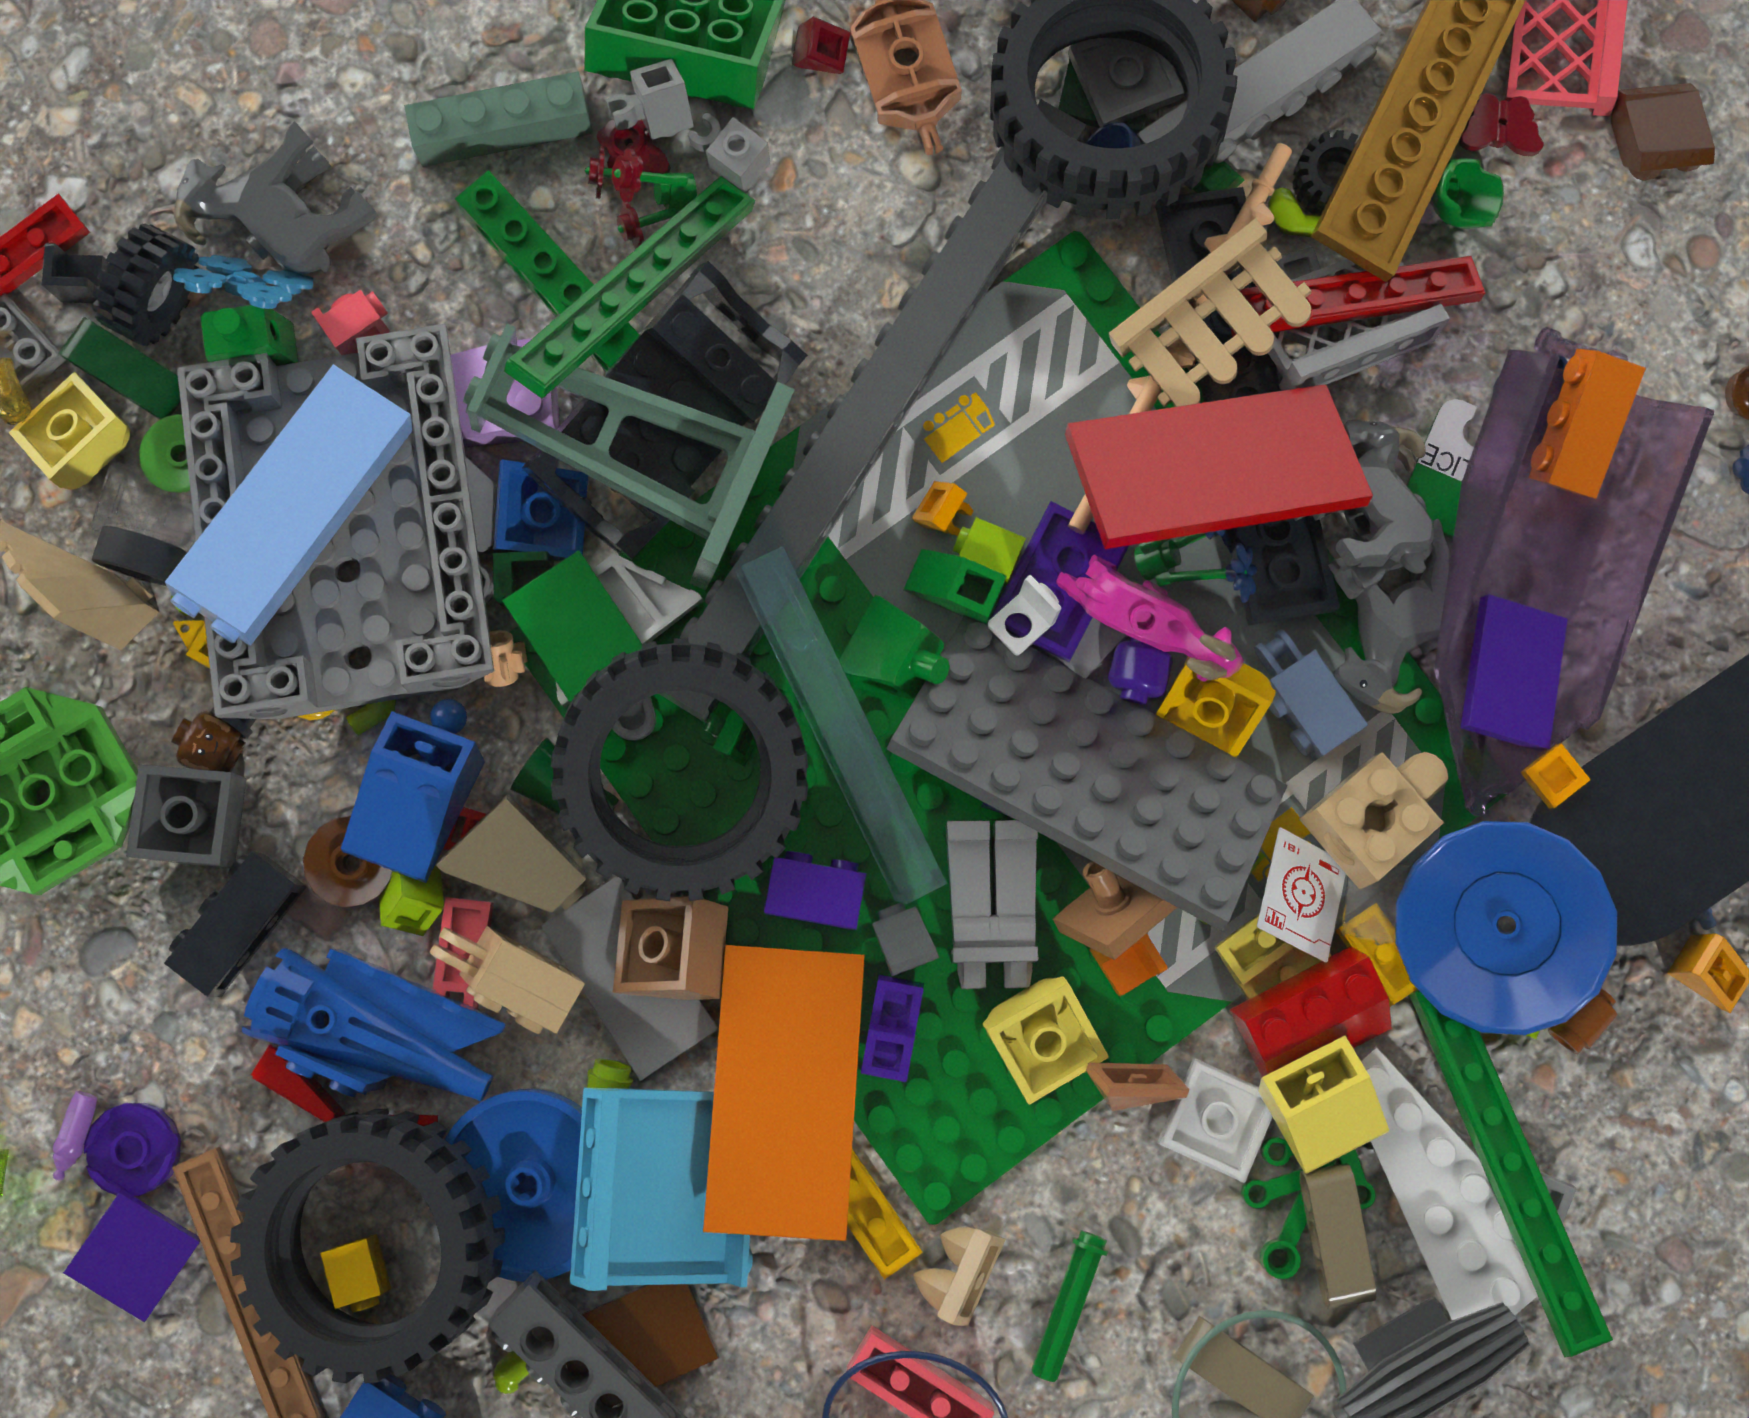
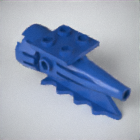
[242,948,506,1102]

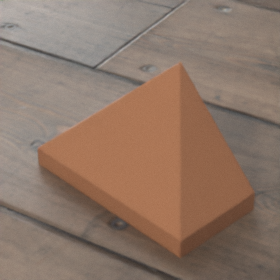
[1086,1063,1190,1111]

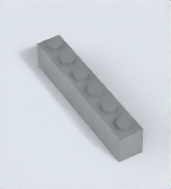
[1137,0,1382,187]

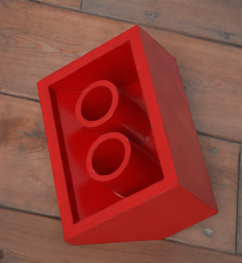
[1229,946,1392,1077]

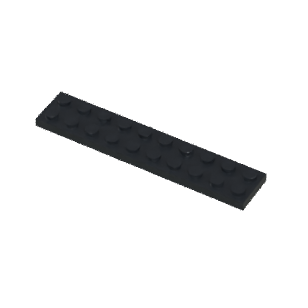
[1155,187,1340,626]

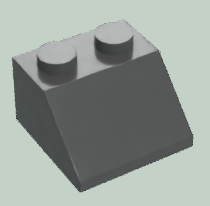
[126,764,247,868]

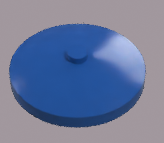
[445,1089,582,1282]

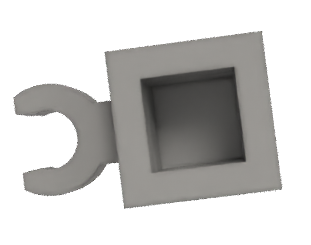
[606,59,694,140]
[688,113,770,193]

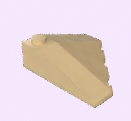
[0,521,159,650]

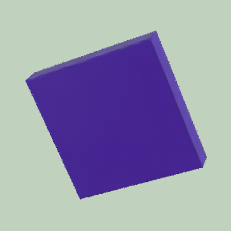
[63,1189,200,1323]

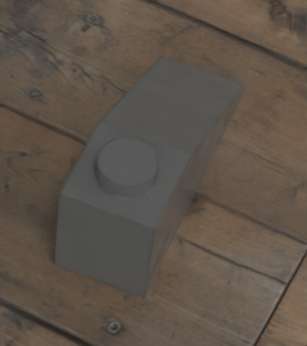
[872,902,939,977]

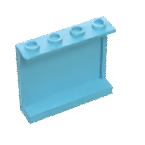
[570,1087,753,1291]

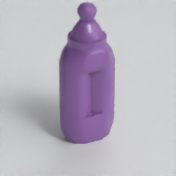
[52,1091,97,1181]

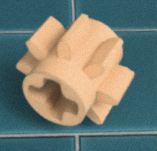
[484,630,527,687]

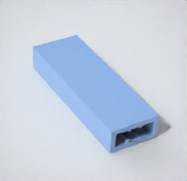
[165,364,413,646]

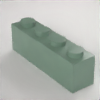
[404,71,594,167]

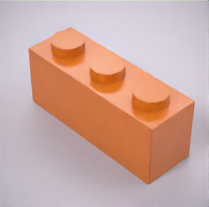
[1528,348,1646,499]

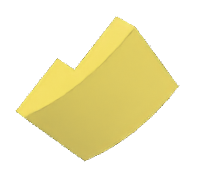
[1214,914,1331,1000]

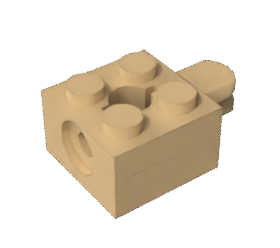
[1299,752,1448,889]
[429,926,585,1034]

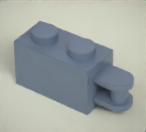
[1254,629,1368,760]

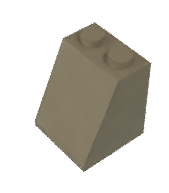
[436,794,586,913]

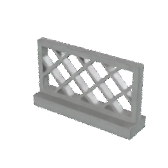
[1268,259,1450,391]

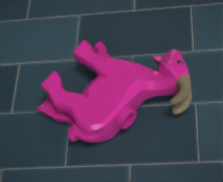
[1056,555,1244,681]

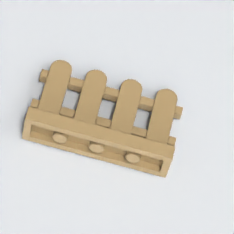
[1109,218,1311,407]

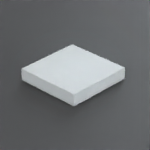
[1157,1058,1272,1183]

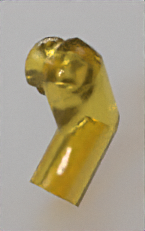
[0,357,32,425]

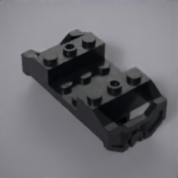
[522,261,808,559]

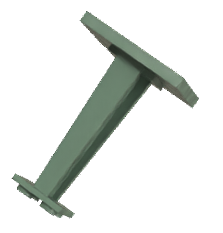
[463,323,795,590]

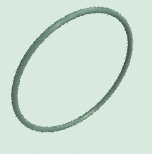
[1172,1310,1347,1418]

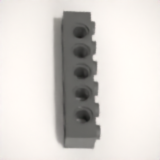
[488,1270,687,1418]

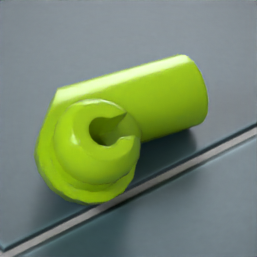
[1268,188,1321,237]

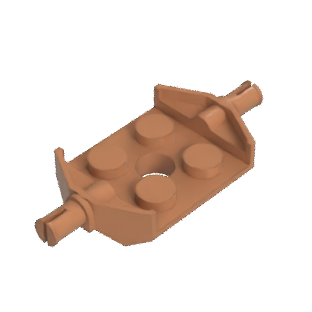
[850,0,962,155]

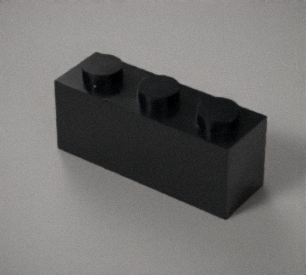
[164,851,307,997]

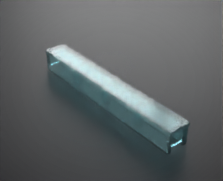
[736,546,947,904]

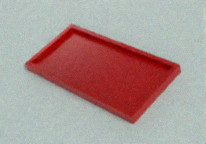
[1065,384,1373,549]

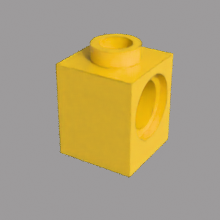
[320,1234,391,1313]

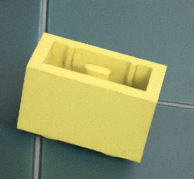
[1258,1035,1389,1174]

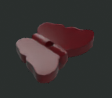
[1459,93,1544,157]
[596,119,671,174]

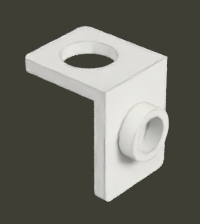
[988,575,1062,656]

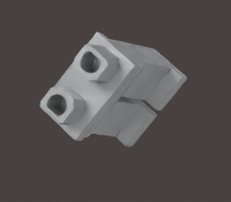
[945,820,1038,989]

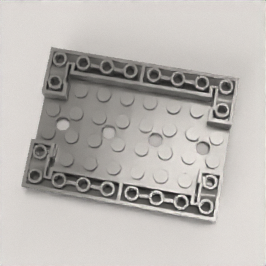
[177,324,495,719]

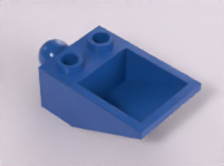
[341,699,485,883]

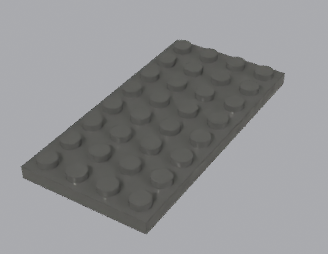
[887,616,1288,931]

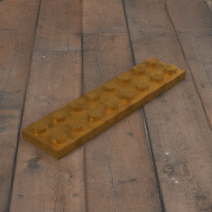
[1311,0,1525,282]

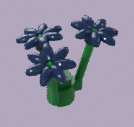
[1134,529,1258,603]

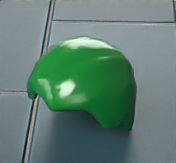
[1431,158,1504,229]

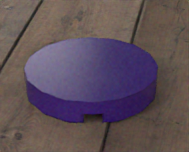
[84,1103,181,1196]

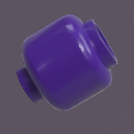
[1108,637,1173,705]

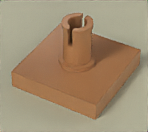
[1053,861,1177,960]

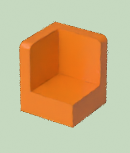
[1090,933,1168,996]

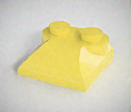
[9,371,130,490]
[983,976,1109,1105]

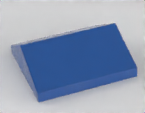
[493,459,588,561]

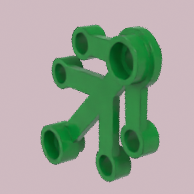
[1241,1137,1376,1279]

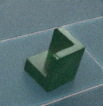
[493,551,554,606]

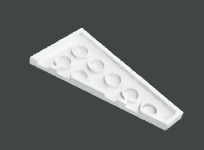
[1360,1046,1538,1320]

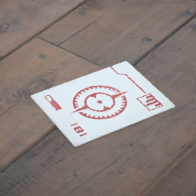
[1257,827,1346,962]

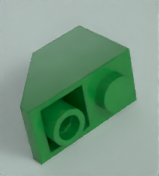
[903,549,1007,625]

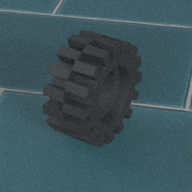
[1292,130,1358,216]

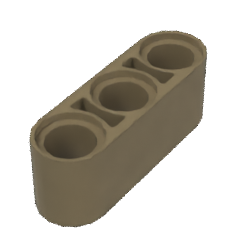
[1300,1163,1376,1309]
[1174,1316,1314,1418]

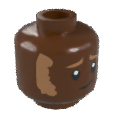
[171,711,246,772]

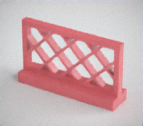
[1505,0,1628,116]

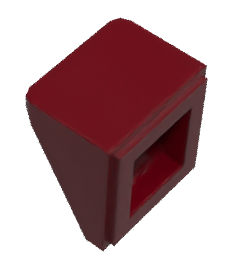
[792,16,850,74]

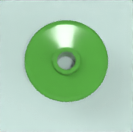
[139,414,190,493]

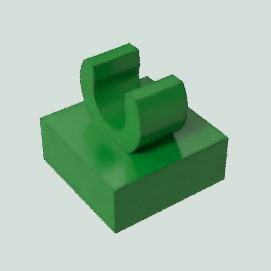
[703,709,756,766]

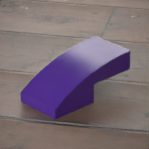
[861,975,924,1082]

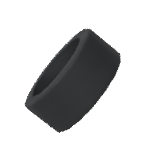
[92,526,187,586]

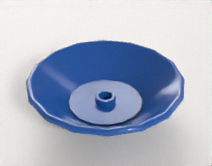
[1395,821,1617,1035]

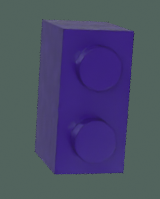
[764,851,866,930]

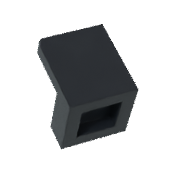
[42,243,109,303]

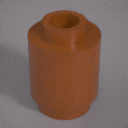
[1548,988,1618,1055]

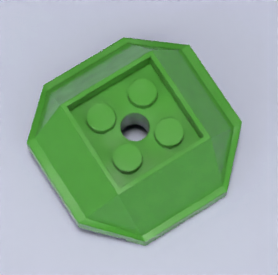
[0,687,138,895]

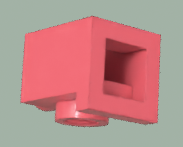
[311,289,390,355]

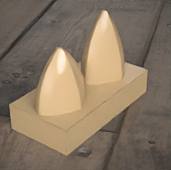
[913,1227,1006,1326]

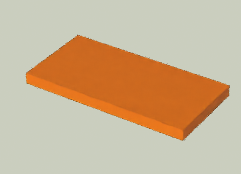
[703,945,865,1241]

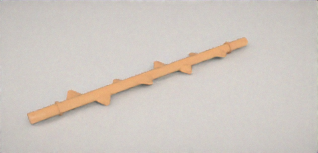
[1068,143,1292,534]

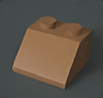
[613,896,728,1000]

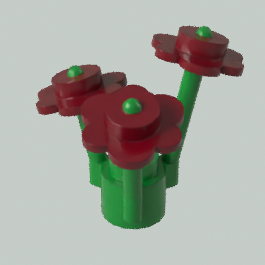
[585,146,697,249]

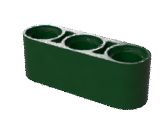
[58,317,181,420]

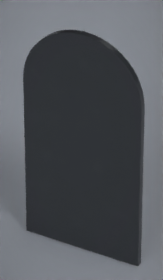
[1529,654,1749,946]

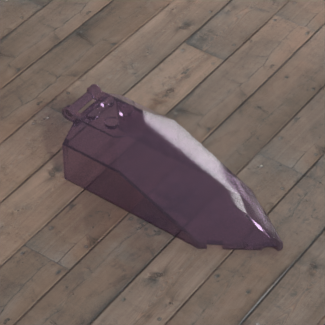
[1434,327,1714,816]

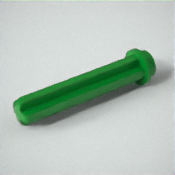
[1031,1230,1108,1382]

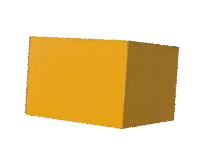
[1667,933,1749,1013]

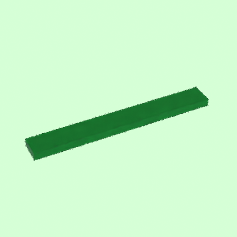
[504,176,756,399]
[1409,990,1613,1358]

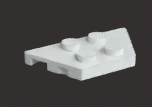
[556,553,704,708]

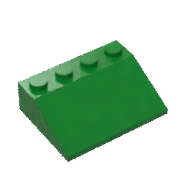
[584,0,786,110]

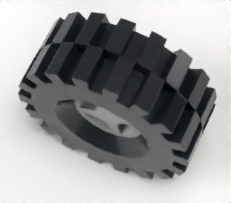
[92,223,199,346]

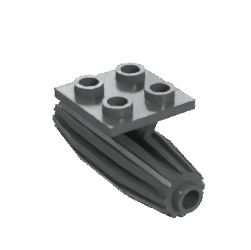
[1333,1296,1530,1418]

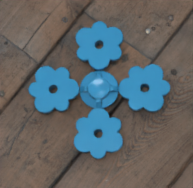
[173,255,314,309]

